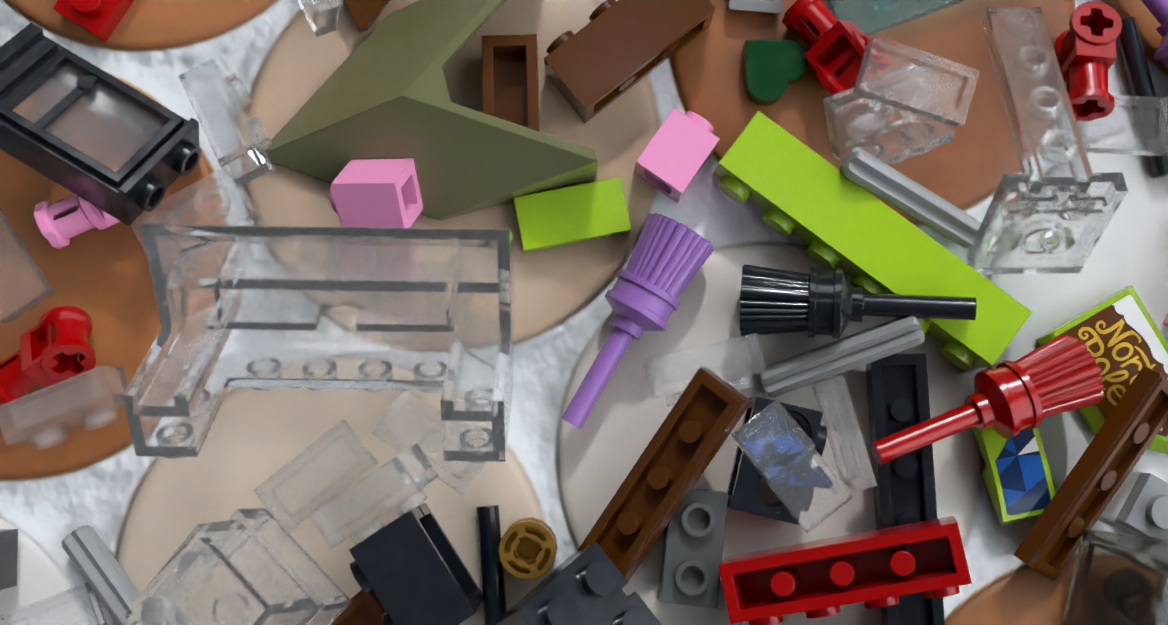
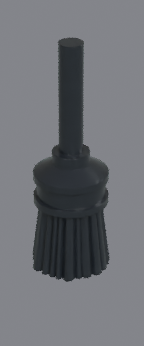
[740,264,977,339]

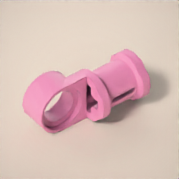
[34,170,155,249]

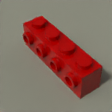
[718,516,972,625]

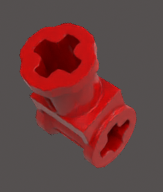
[782,0,889,104]
[1052,1,1122,121]
[0,306,96,407]

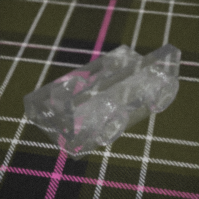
[823,59,954,166]

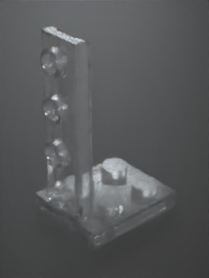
[966,7,1128,274]

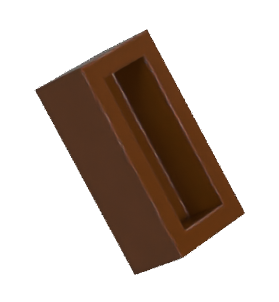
[481,34,540,132]

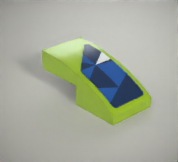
[972,426,1055,526]

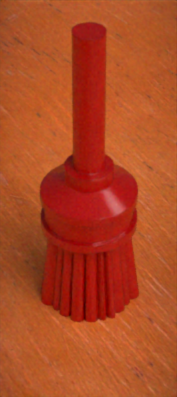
[870,334,1104,464]

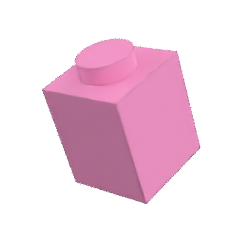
[634,108,720,203]
[330,158,423,234]

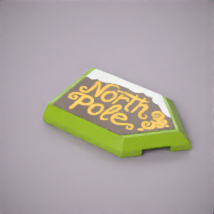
[1036,285,1168,455]

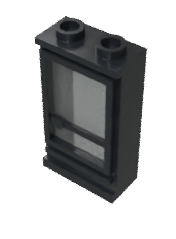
[0,23,202,226]

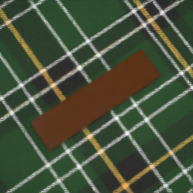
[1013,366,1168,581]
[578,367,752,582]

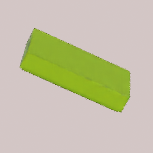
[513,177,632,253]

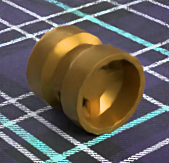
[499,517,557,580]

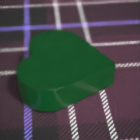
[743,40,808,106]

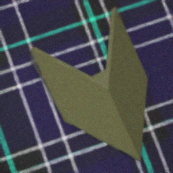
[256,0,598,221]

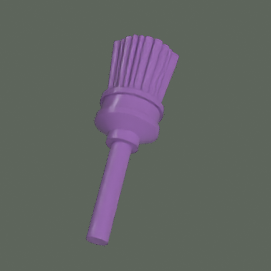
[561,213,714,429]

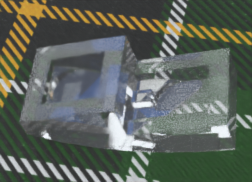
[731,399,853,533]

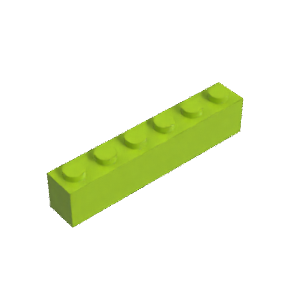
[713,111,1032,370]

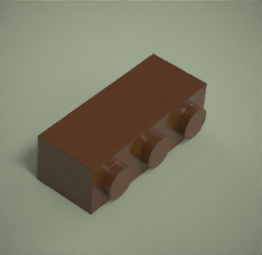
[544,0,715,123]

